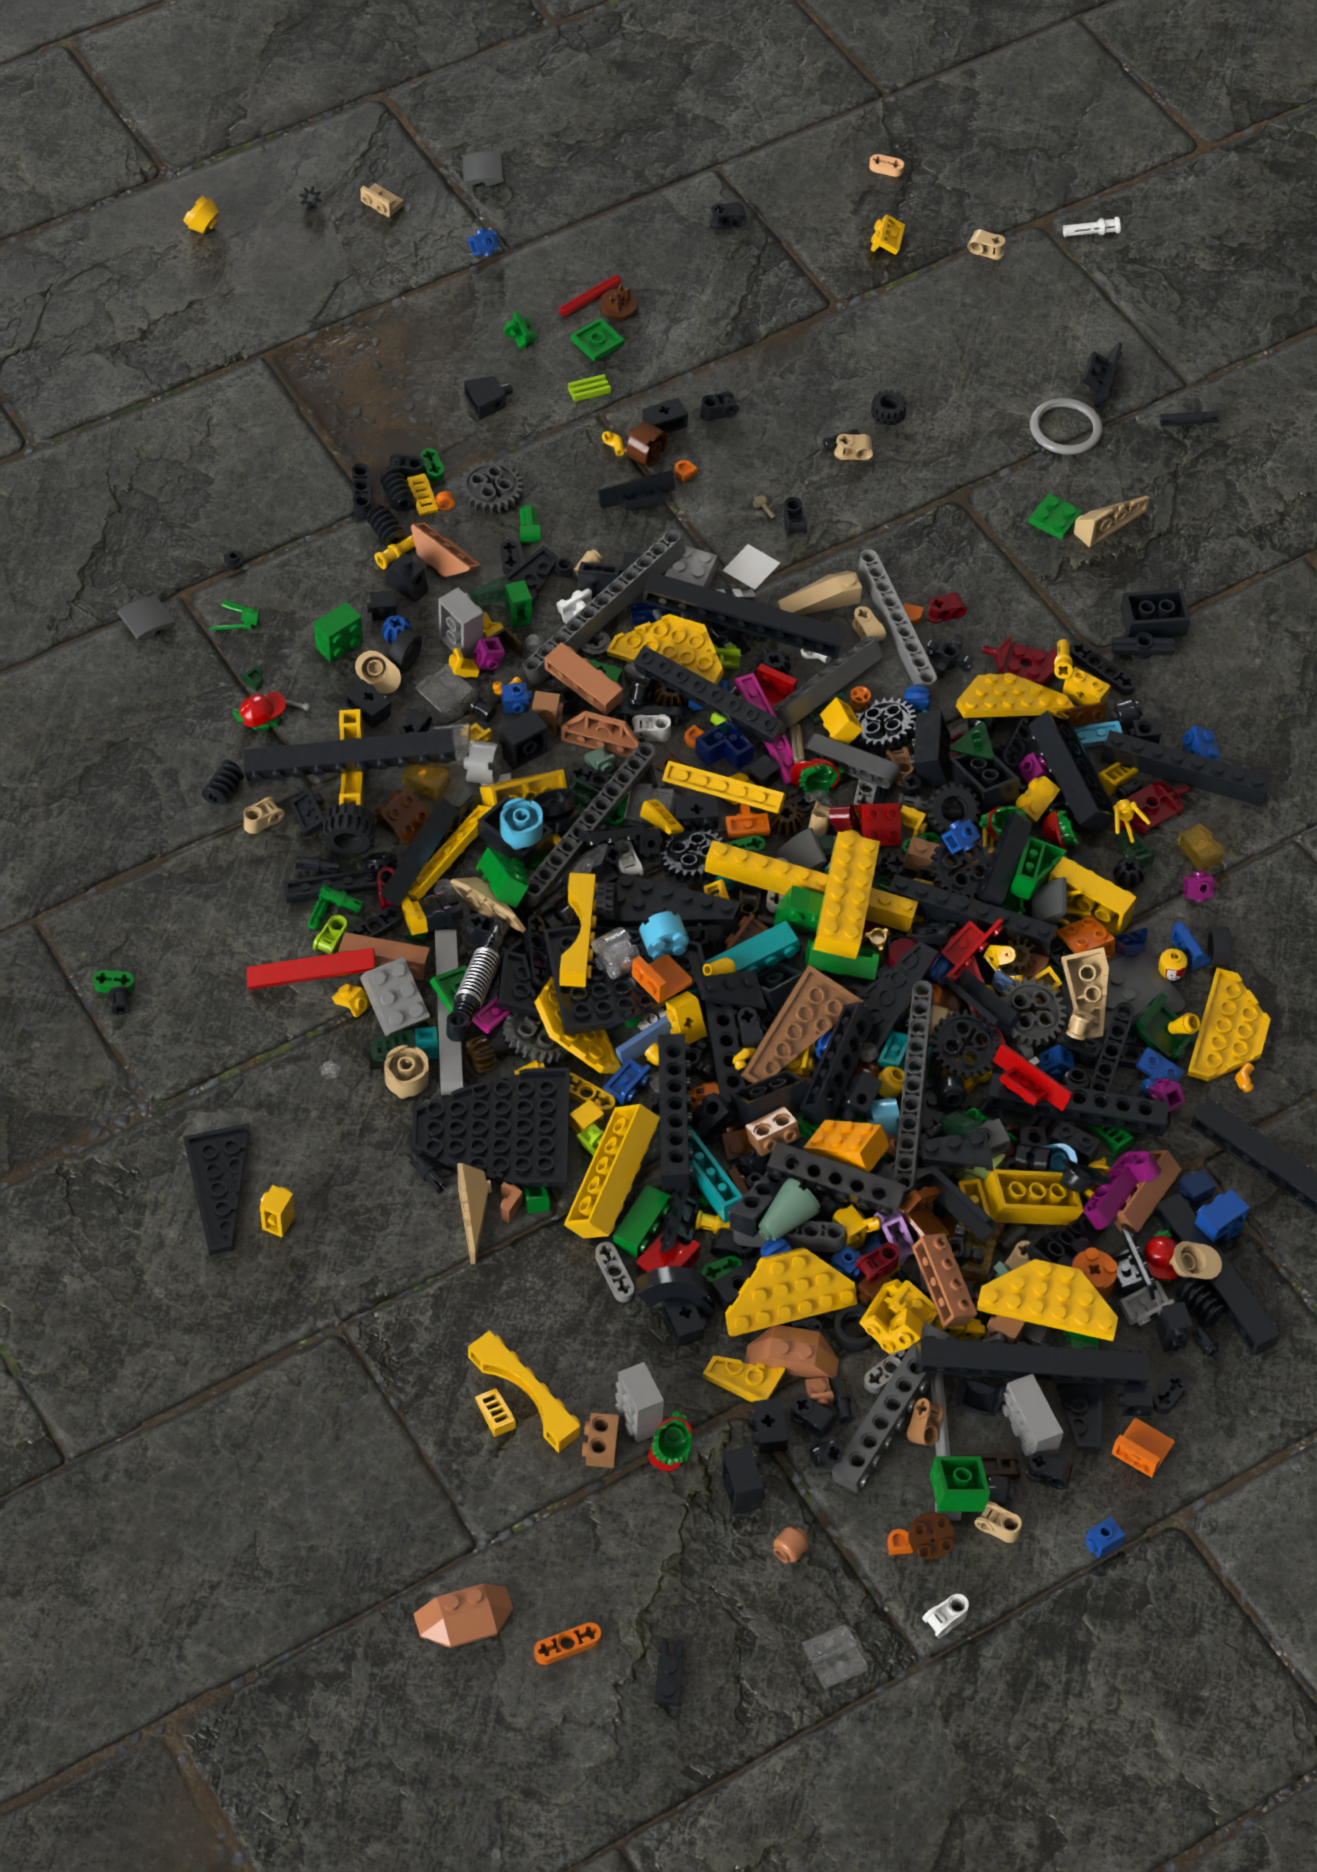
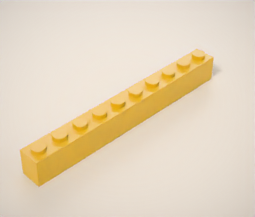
[704,840,918,932]

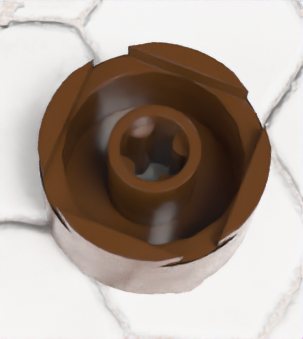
[624,420,668,467]

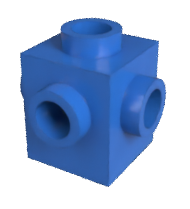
[467,227,499,257]
[501,683,532,714]
[941,819,980,854]
[1039,1044,1075,1080]
[831,1245,863,1281]

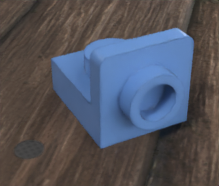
[991,966,1024,992]

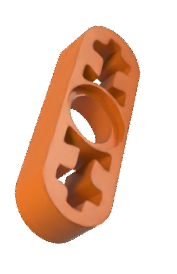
[534,1622,601,1665]

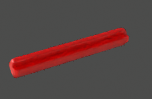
[559,275,621,317]

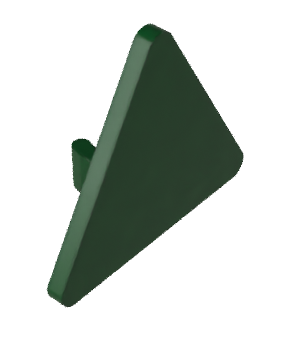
[950,721,994,760]

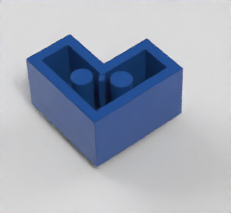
[1195,1189,1250,1243]

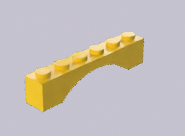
[339,709,363,806]
[560,873,598,987]
[468,1330,581,1453]

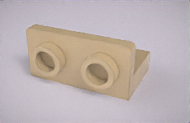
[360,183,404,218]

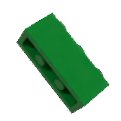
[613,1184,671,1258]

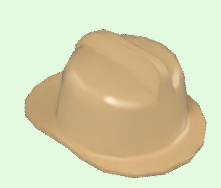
[355,651,401,694]
[1169,1241,1222,1279]

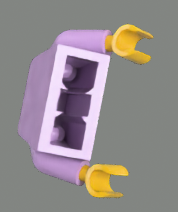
[863,1211,914,1277]

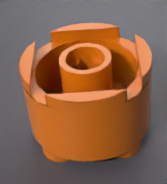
[1072,1247,1118,1300]

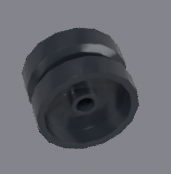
[529,788,580,834]

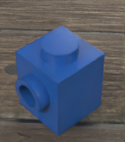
[1085,1517,1125,1559]

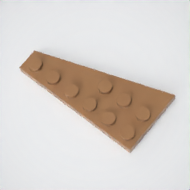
[740,965,863,1084]

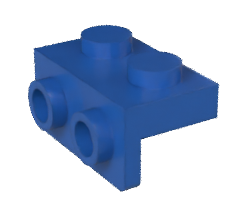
[1182,725,1222,762]
[602,1058,652,1106]

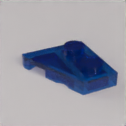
[1113,928,1148,957]

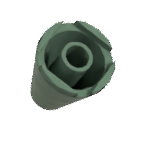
[758,1178,820,1241]

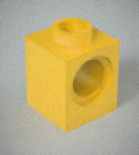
[569,1099,604,1134]
[888,1308,923,1350]

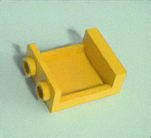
[859,1279,903,1354]

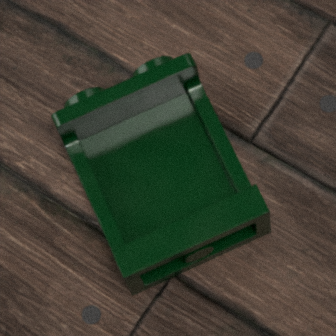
[1130,992,1198,1062]

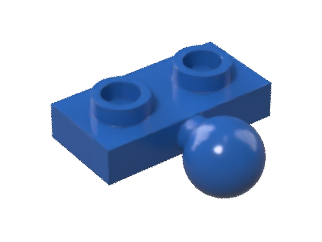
[1135,1047,1184,1096]

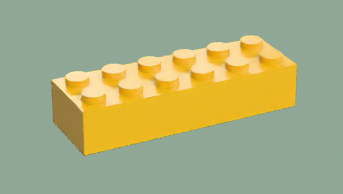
[813,832,880,960]
[564,1104,660,1238]

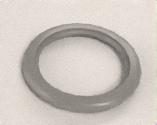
[1030,398,1103,455]

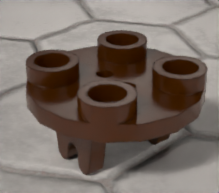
[600,285,637,322]
[908,1512,954,1559]

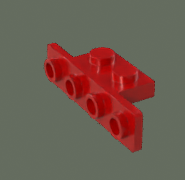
[941,918,1004,986]
[993,1043,1073,1111]

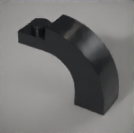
[636,1266,716,1316]

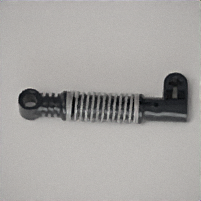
[446,913,511,1042]

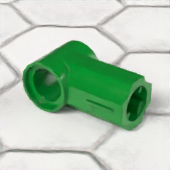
[519,505,541,543]

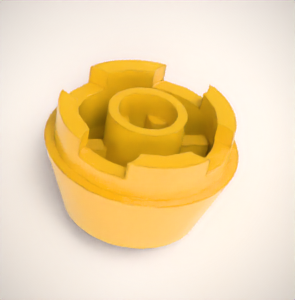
[183,196,220,234]

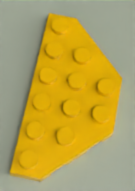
[606,614,724,685]
[956,673,1075,718]
[1187,968,1271,1081]
[534,975,621,1074]
[725,1247,858,1337]
[976,1259,1118,1341]

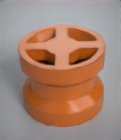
[849,686,871,713]

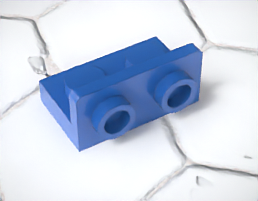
[1170,921,1210,971]

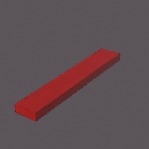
[246,948,376,990]

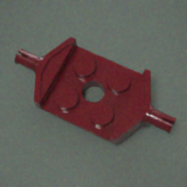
[982,636,1057,685]
[1112,781,1190,836]

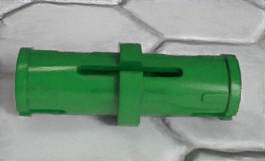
[318,884,363,913]

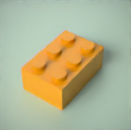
[803,1120,889,1173]

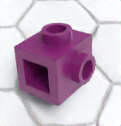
[473,637,505,670]
[1018,753,1052,784]
[1183,870,1217,902]
[1148,1078,1186,1112]

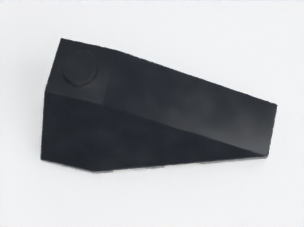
[1026,1216,1105,1267]

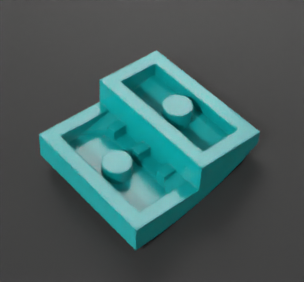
[878,1031,934,1071]

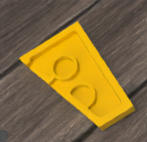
[702,1356,786,1403]

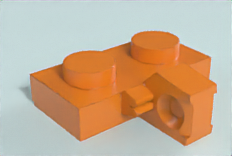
[725,804,770,839]

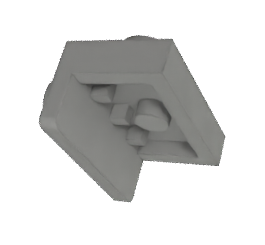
[1117,1280,1175,1326]

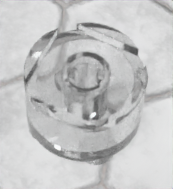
[591,927,640,979]

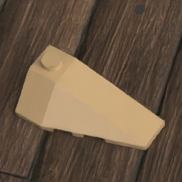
[1074,496,1150,547]
[777,571,862,615]
[450,877,526,932]
[1061,947,1109,1039]
[457,1163,492,1264]

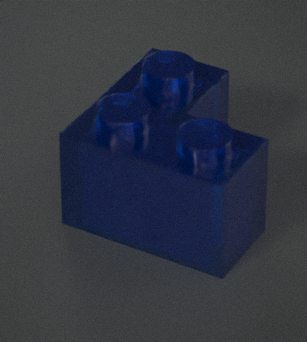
[695,719,754,770]

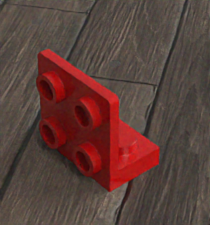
[756,663,797,718]
[852,803,902,846]
[637,1232,701,1272]

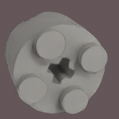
[464,740,503,784]

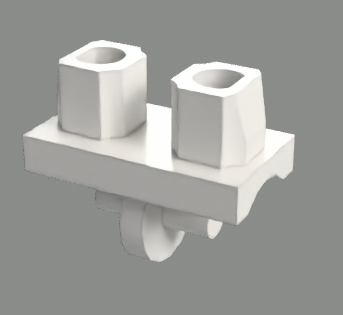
[557,588,592,623]

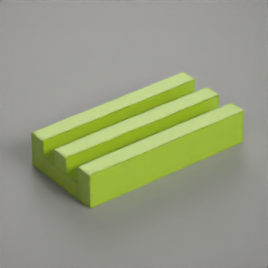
[568,374,611,402]

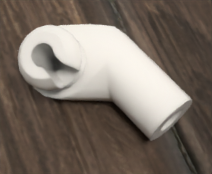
[801,649,832,664]

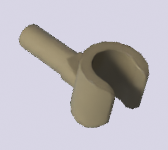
[753,495,776,519]

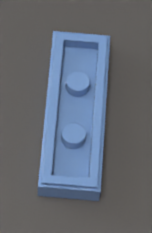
[616,1015,672,1067]

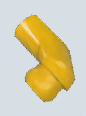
[602,431,625,456]
[732,1047,756,1070]

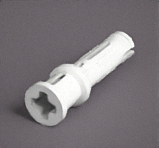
[1063,217,1121,237]

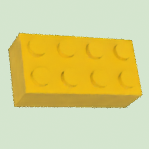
[1048,856,1137,938]
[982,1169,1083,1225]

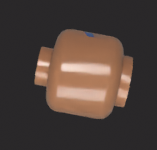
[773,1527,809,1563]

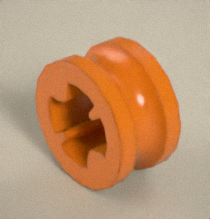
[435,491,455,511]

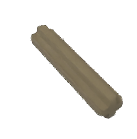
[790,724,805,764]

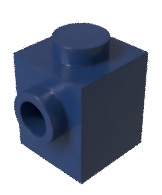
[1178,1169,1216,1208]

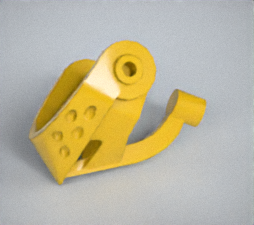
[983,945,1026,983]

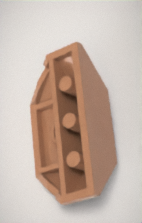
[411,522,482,577]
[561,711,640,758]
[745,1325,839,1381]
[413,1584,513,1648]

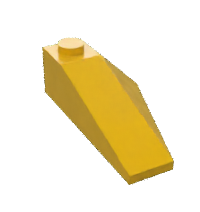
[479,769,567,807]

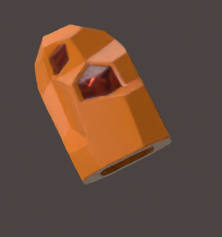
[687,1082,720,1111]

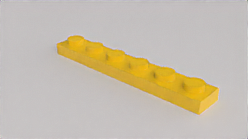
[662,761,786,814]
[405,805,492,900]

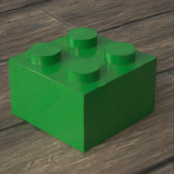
[314,602,363,663]
[929,1456,990,1512]

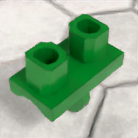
[503,311,537,349]

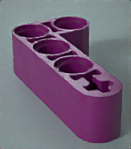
[1083,1151,1161,1230]

